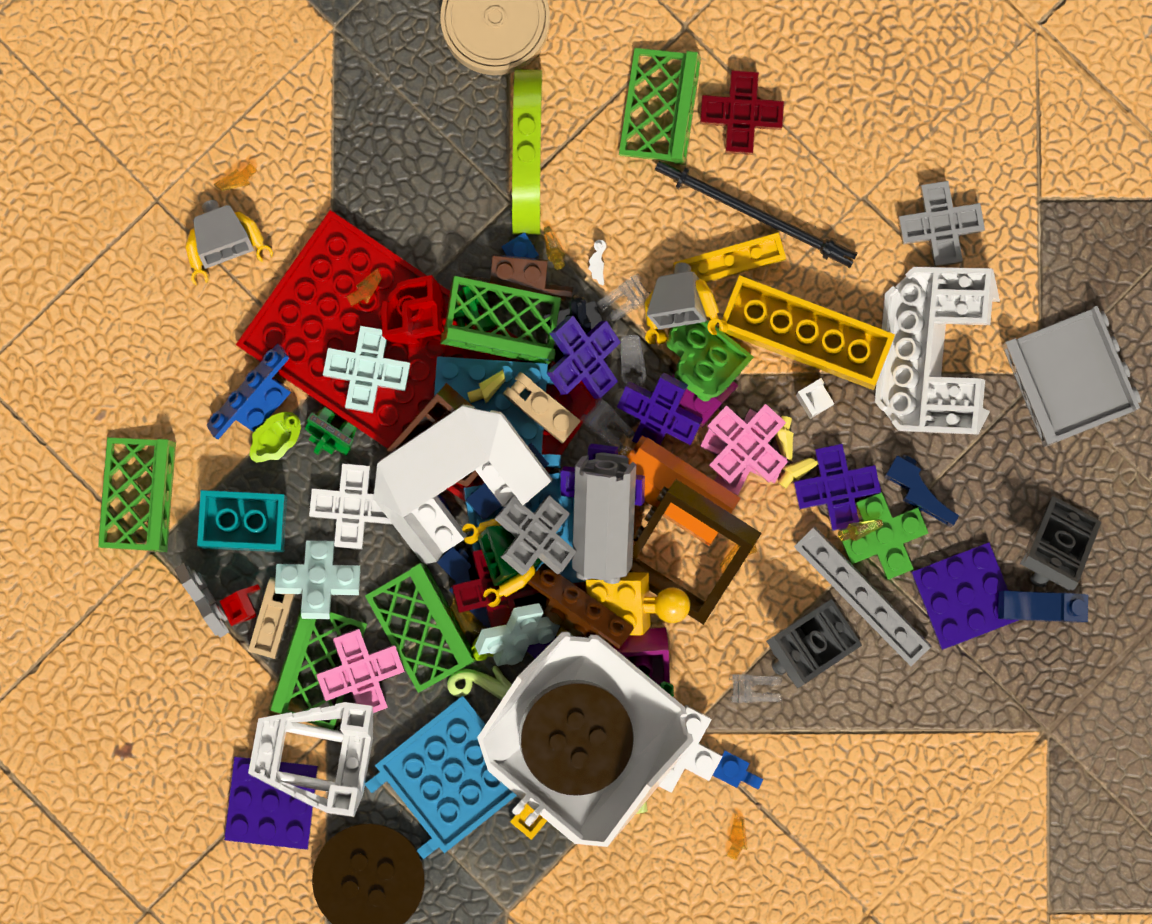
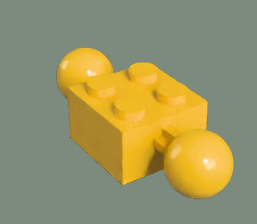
[546,572,690,635]

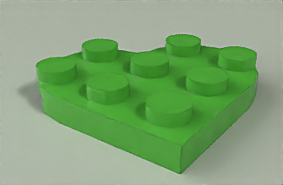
[666,320,754,401]

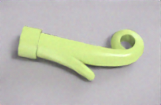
[447,666,512,700]

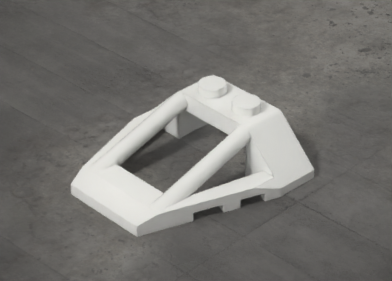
[248,702,373,817]

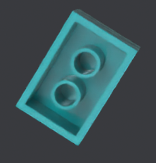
[197,490,287,552]

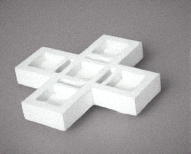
[309,464,393,549]
[659,705,722,793]

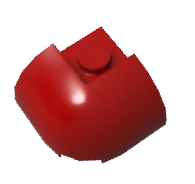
[381,275,445,344]

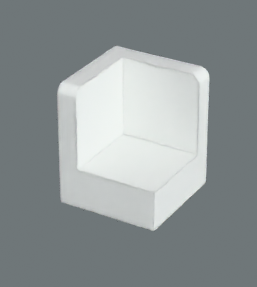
[796,378,834,419]

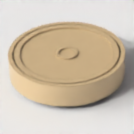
[440,0,550,75]

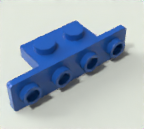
[207,344,291,439]

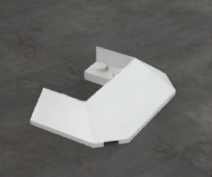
[875,267,1000,435]
[373,404,553,564]

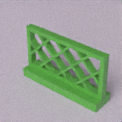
[619,48,701,165]
[440,276,561,364]
[98,437,176,552]
[365,563,477,693]
[268,609,367,730]

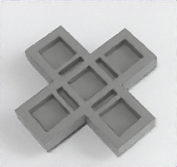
[898,181,985,267]
[495,496,577,575]
[174,563,229,638]

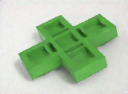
[840,493,928,580]

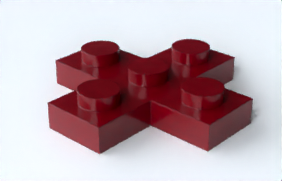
[700,70,784,155]
[452,549,540,628]

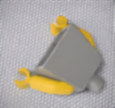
[185,200,273,285]
[644,263,728,344]

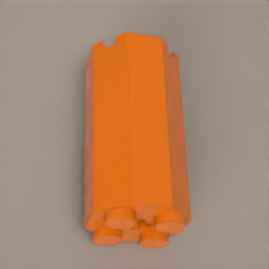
[627,435,741,547]

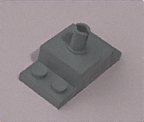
[1020,496,1101,591]
[766,599,862,689]

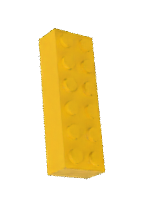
[719,275,895,390]

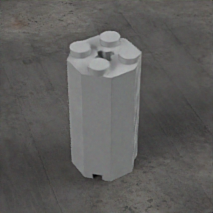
[572,453,636,584]

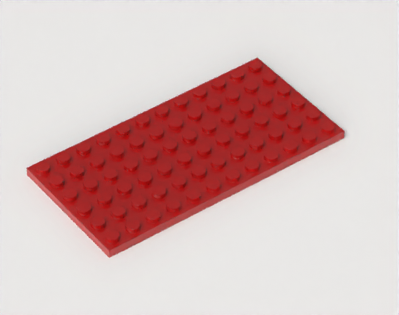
[236,210,601,502]

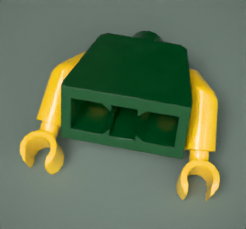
[462,519,541,607]

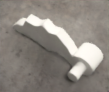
[588,240,607,286]

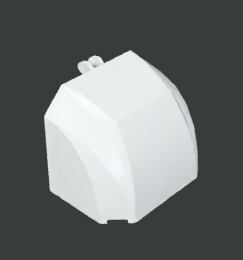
[477,632,693,847]

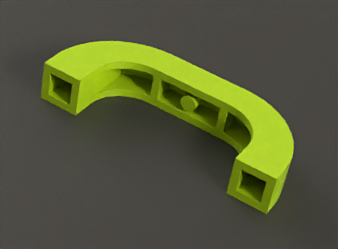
[512,69,543,235]

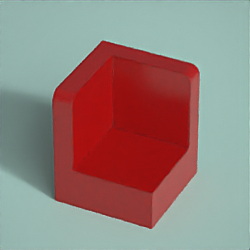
[220,584,260,626]

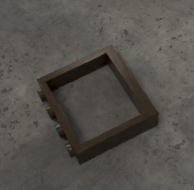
[629,479,762,625]

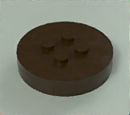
[519,680,634,796]
[312,824,425,924]

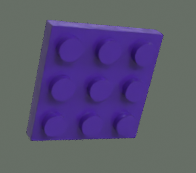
[911,543,1019,650]
[224,757,318,850]

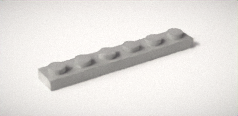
[794,527,931,666]

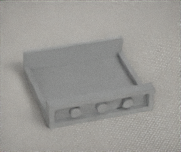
[1002,306,1141,447]

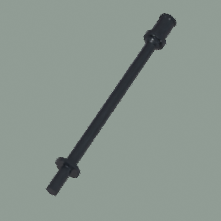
[655,161,858,269]

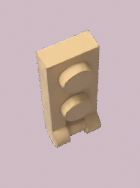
[503,372,580,443]
[248,577,295,659]

